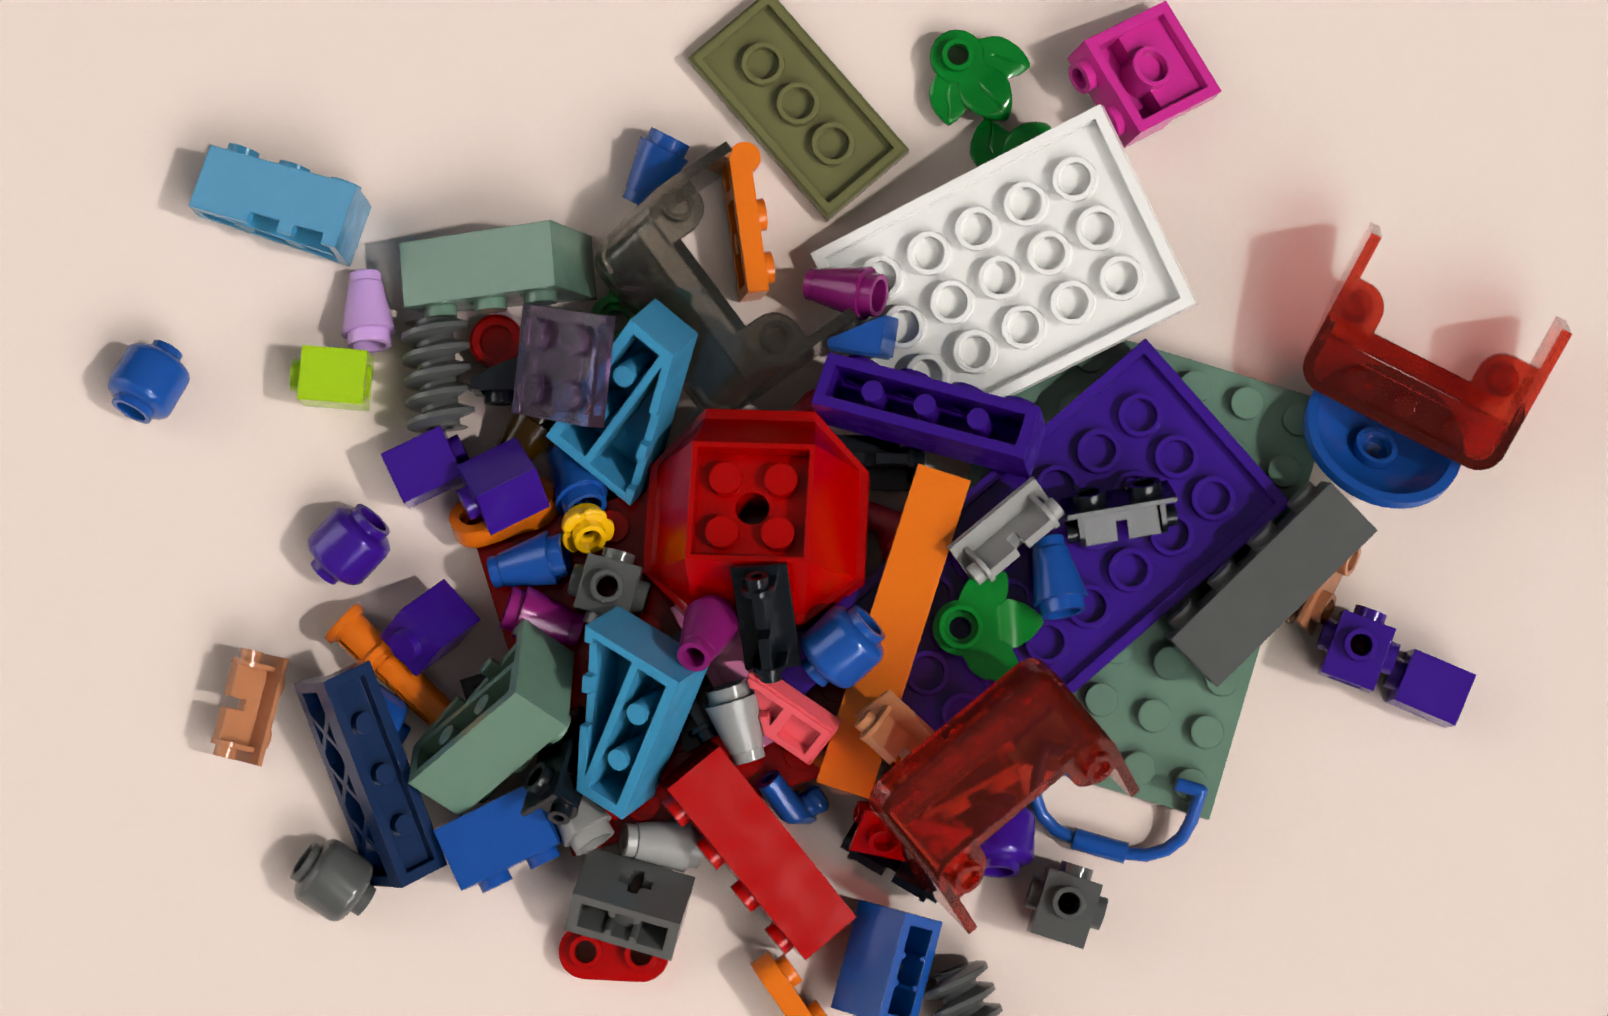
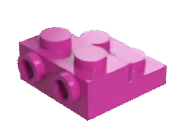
[1067,1,1222,148]

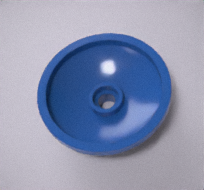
[1303,365,1463,509]

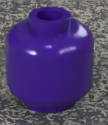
[308,504,390,585]
[963,793,1036,878]

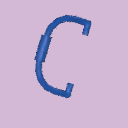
[1028,740,1208,864]

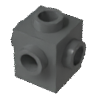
[567,547,651,624]
[1024,860,1108,949]

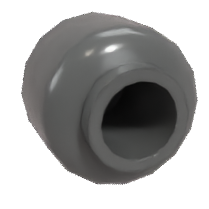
[290,839,376,921]

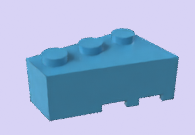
[189,143,372,267]
[546,298,698,506]
[576,606,708,819]

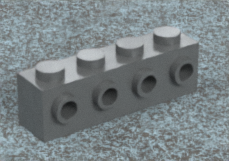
[1164,481,1378,687]

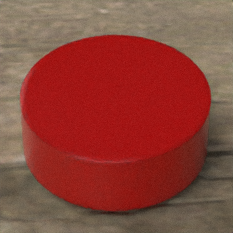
[469,314,525,369]

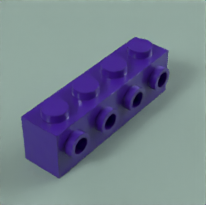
[811,352,1047,479]

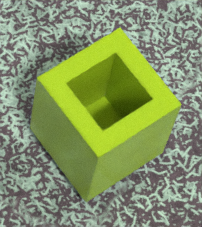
[290,345,375,411]

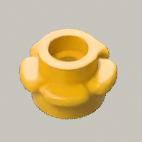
[561,503,615,555]

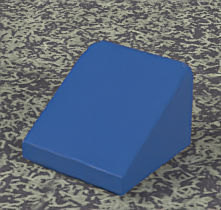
[827,315,899,360]

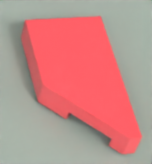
[746,667,842,766]

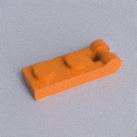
[720,142,775,302]

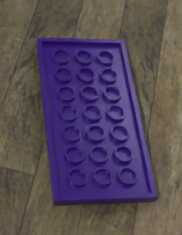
[836,338,1289,771]

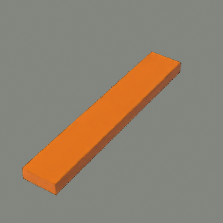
[816,464,971,799]

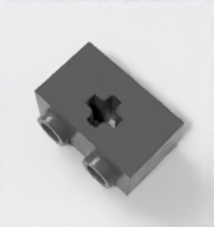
[564,848,695,961]

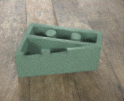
[399,220,597,318]
[408,618,575,817]

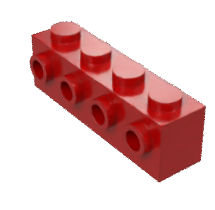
[659,741,856,960]

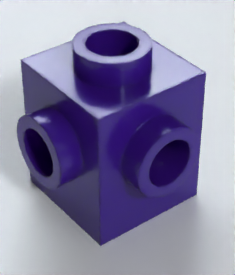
[1316,604,1401,693]

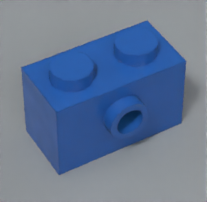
[433,786,563,893]
[831,899,943,1016]

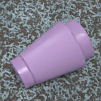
[341,269,396,353]

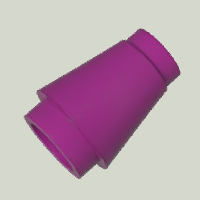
[803,267,888,321]
[499,585,584,646]
[677,595,738,672]

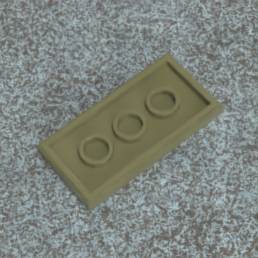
[688,0,909,222]

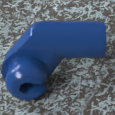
[756,770,829,824]

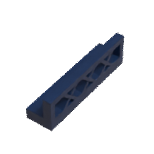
[293,660,447,888]

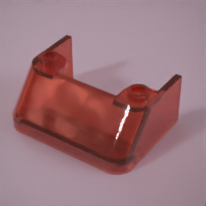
[1303,222,1572,470]
[869,658,1140,934]

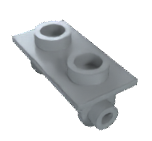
[947,476,1065,586]

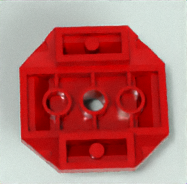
[643,408,870,630]

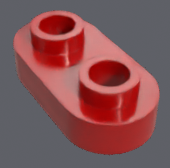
[559,931,669,982]

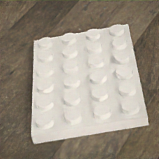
[810,104,1198,449]

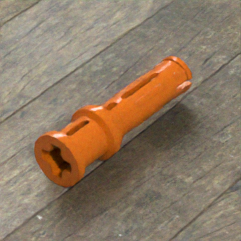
[324,603,451,726]

